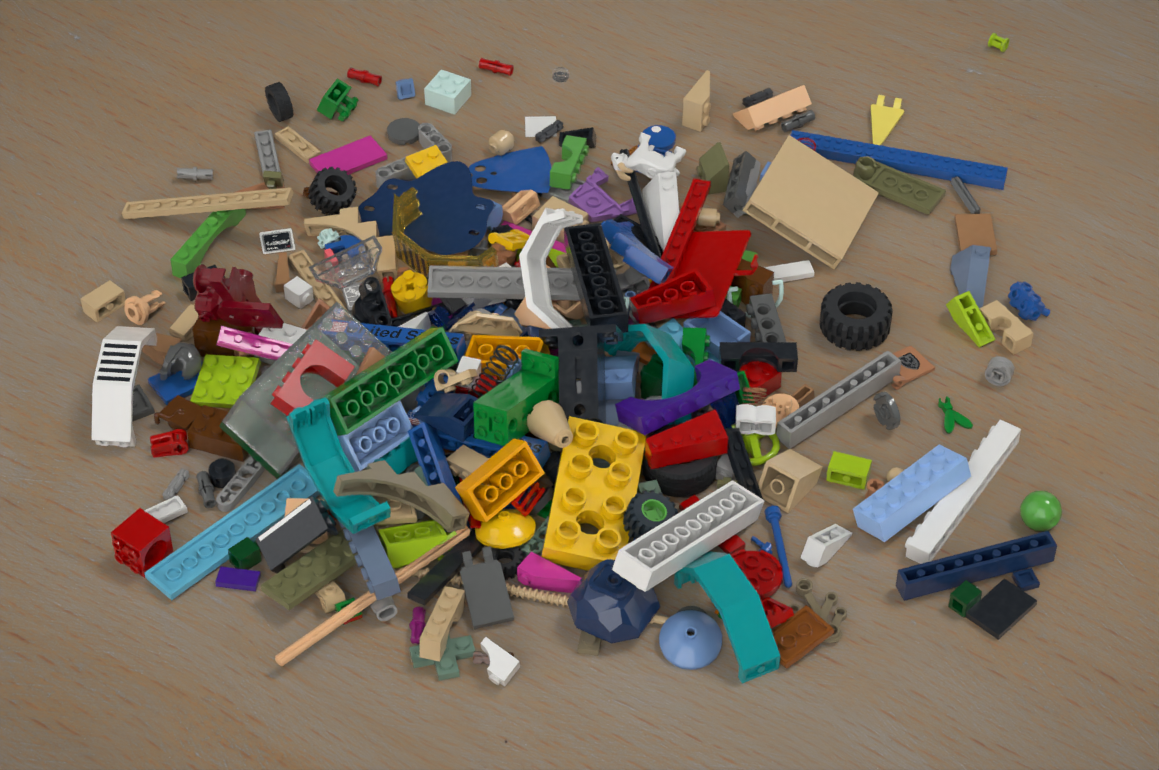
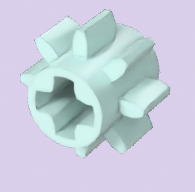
[317,228,340,249]

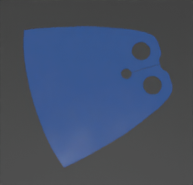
[469,146,551,193]

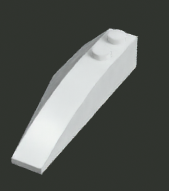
[642,171,680,252]

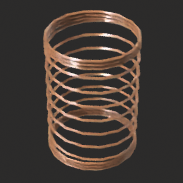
[742,388,767,406]

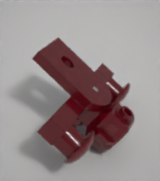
[193,264,284,335]

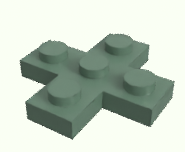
[409,634,475,681]

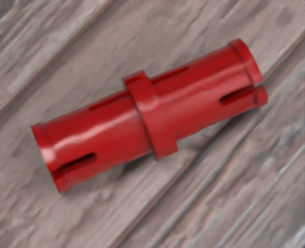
[479,58,514,76]
[347,67,382,86]

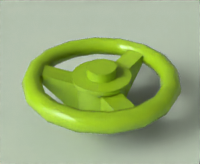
[727,424,780,466]

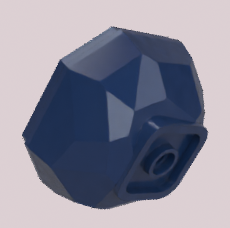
[567,559,660,644]

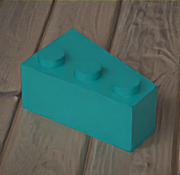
[365,437,418,474]

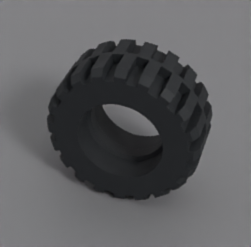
[819,282,893,351]

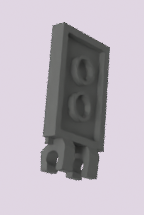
[460,546,514,629]

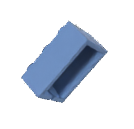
[683,311,751,359]

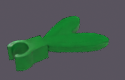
[938,396,973,434]

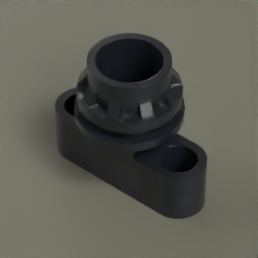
[352,277,392,326]

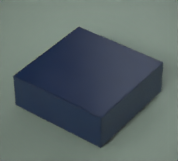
[1012,568,1040,591]

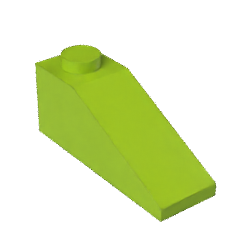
[946,291,996,347]

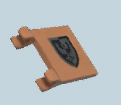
[891,346,935,390]

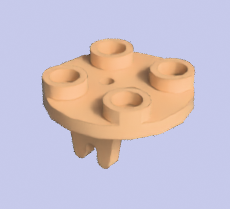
[762,393,799,428]

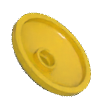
[475,509,536,549]

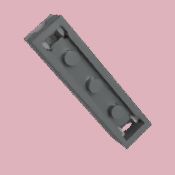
[723,151,761,218]

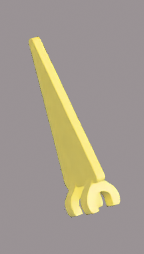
[871,95,904,145]

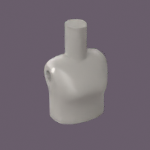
[370,596,397,621]

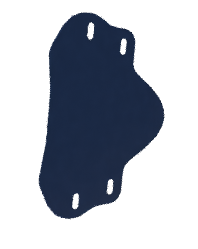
[358,161,494,255]

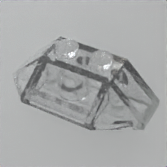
[309,235,382,289]

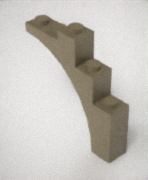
[333,460,470,532]

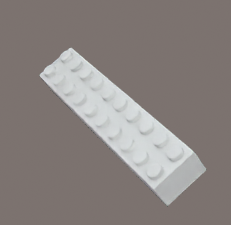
[612,480,764,592]

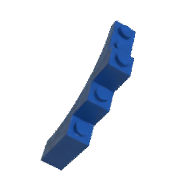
[601,219,674,284]

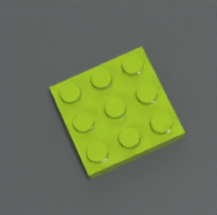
[190,355,261,409]

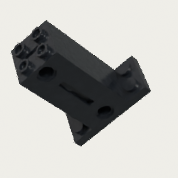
[539,324,623,424]

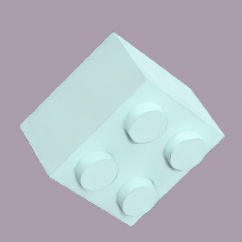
[424,70,471,115]

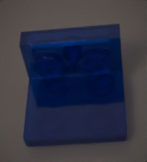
[427,302,475,331]
[710,392,739,429]

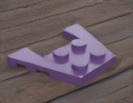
[568,167,637,223]

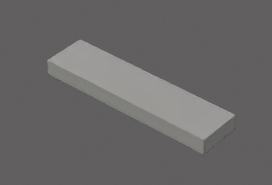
[254,130,281,174]

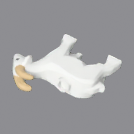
[611,132,686,181]

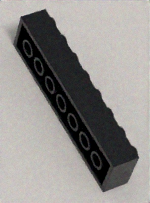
[564,223,628,333]

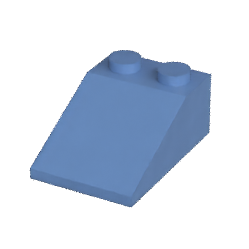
[605,355,638,400]

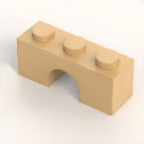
[979,300,1033,355]

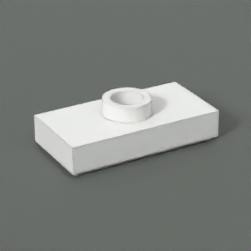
[144,495,188,523]

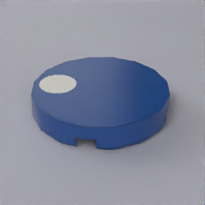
[642,125,676,151]

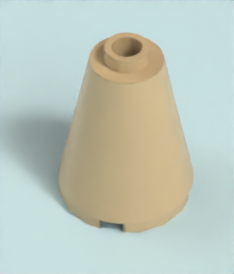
[527,400,573,448]

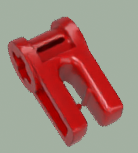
[150,429,189,458]

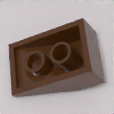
[731,259,774,305]
[192,316,255,357]

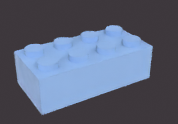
[338,400,413,472]

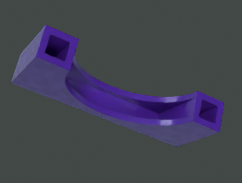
[615,359,740,435]

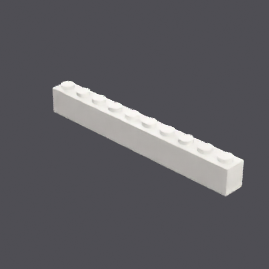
[905,420,1021,564]

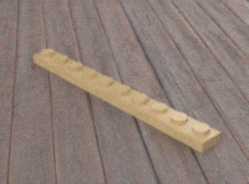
[121,188,293,219]

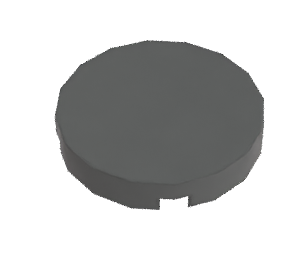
[387,118,420,145]
[873,392,901,430]

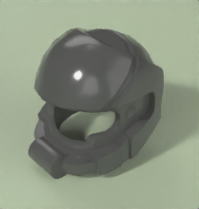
[160,342,202,381]

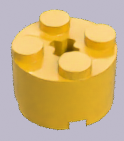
[391,270,433,314]

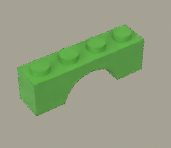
[549,135,589,190]

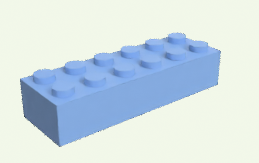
[853,444,971,542]

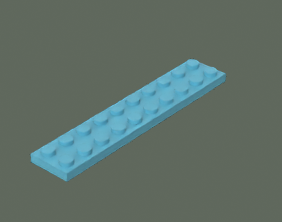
[145,464,320,600]

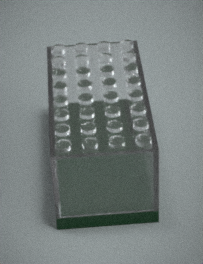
[219,302,392,479]

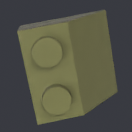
[696,142,729,194]

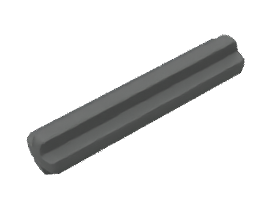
[951,177,981,214]

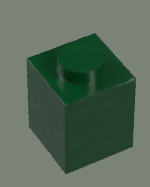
[228,537,262,570]
[948,580,982,618]

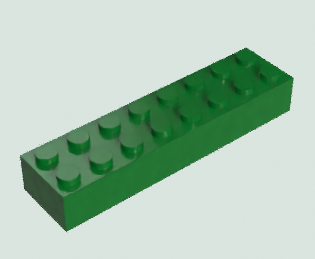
[320,327,458,436]

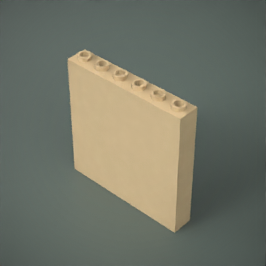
[742,135,879,269]

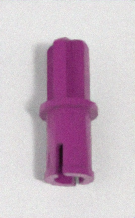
[409,606,426,644]

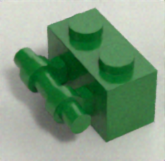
[316,78,358,121]

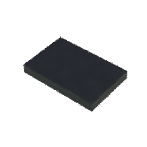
[965,578,1037,640]

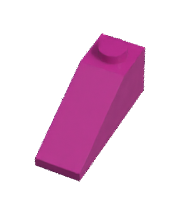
[517,552,581,593]

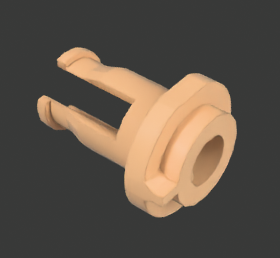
[125,290,165,325]

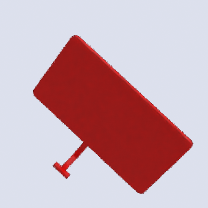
[667,230,758,319]

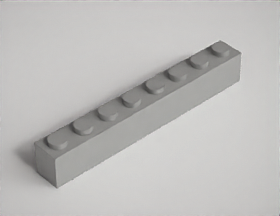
[776,351,901,449]

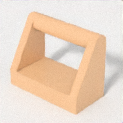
[502,190,540,225]

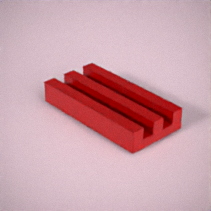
[511,482,546,517]

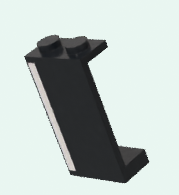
[256,496,338,574]

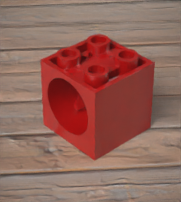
[111,508,173,578]

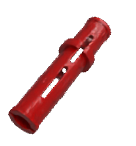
[382,276,398,319]

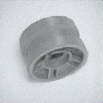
[985,356,1015,386]

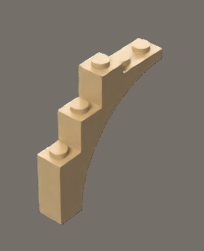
[304,207,398,282]

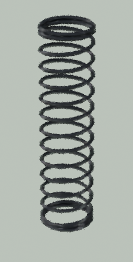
[468,345,519,397]

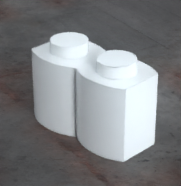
[736,404,776,435]

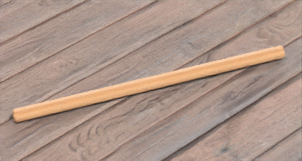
[275,526,470,666]

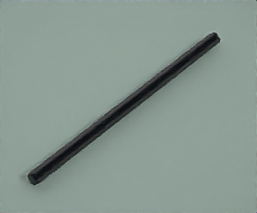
[619,149,661,259]

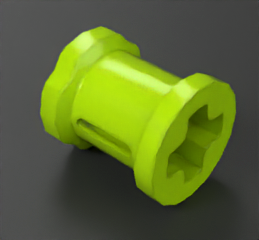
[988,33,1010,52]

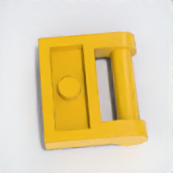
[488,229,530,251]

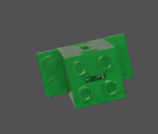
[474,349,559,446]

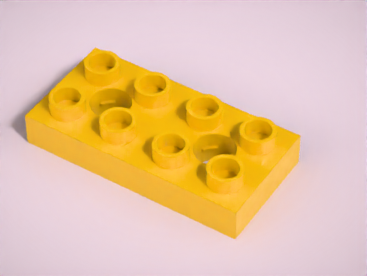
[541,416,647,571]

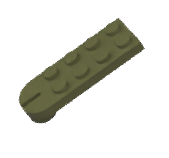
[853,156,946,215]

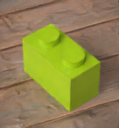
[826,451,872,490]

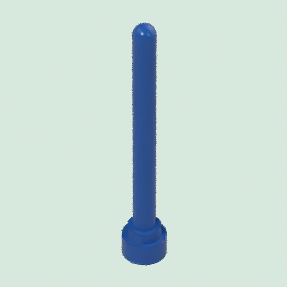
[764,506,792,588]

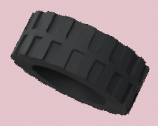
[265,82,294,122]

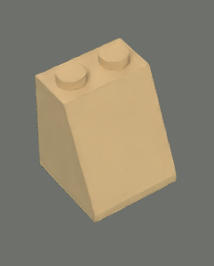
[758,449,823,513]

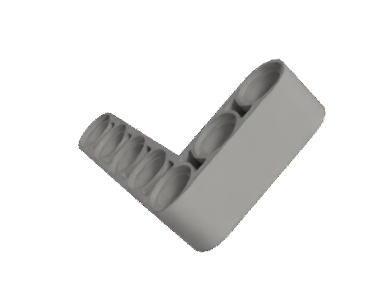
[376,123,452,189]

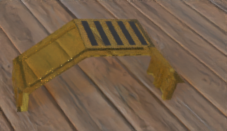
[392,187,499,277]

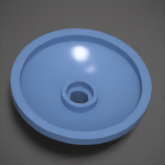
[659,610,722,670]

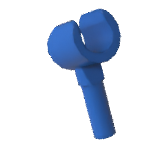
[751,536,773,554]

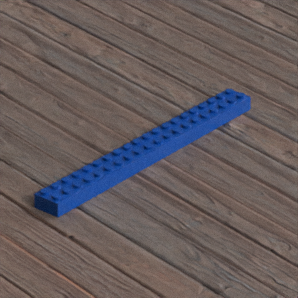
[791,130,1008,190]

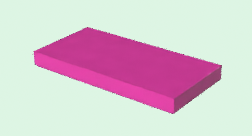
[309,136,388,175]

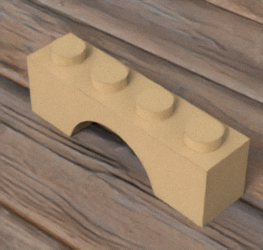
[419,586,465,662]

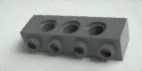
[746,293,786,342]

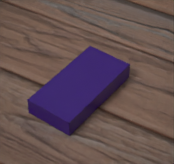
[215,566,261,592]

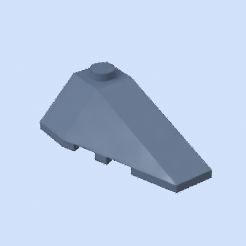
[950,245,991,309]

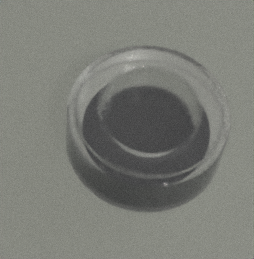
[552,67,569,83]

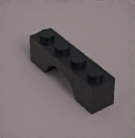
[719,342,798,372]

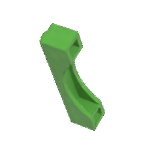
[170,209,246,278]

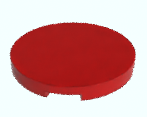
[730,549,783,600]

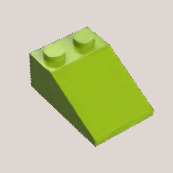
[378,520,447,569]

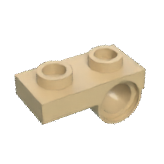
[434,369,478,393]
[315,580,346,613]

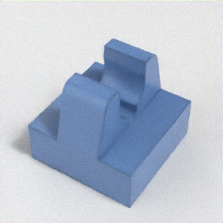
[395,78,415,100]

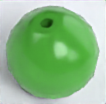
[1020,491,1062,531]

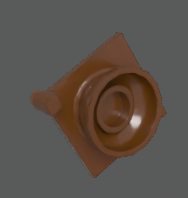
[154,395,202,430]

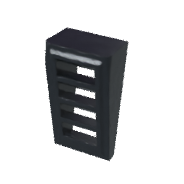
[559,127,596,148]

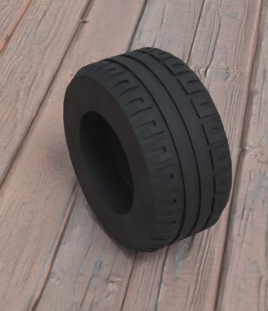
[642,424,718,498]

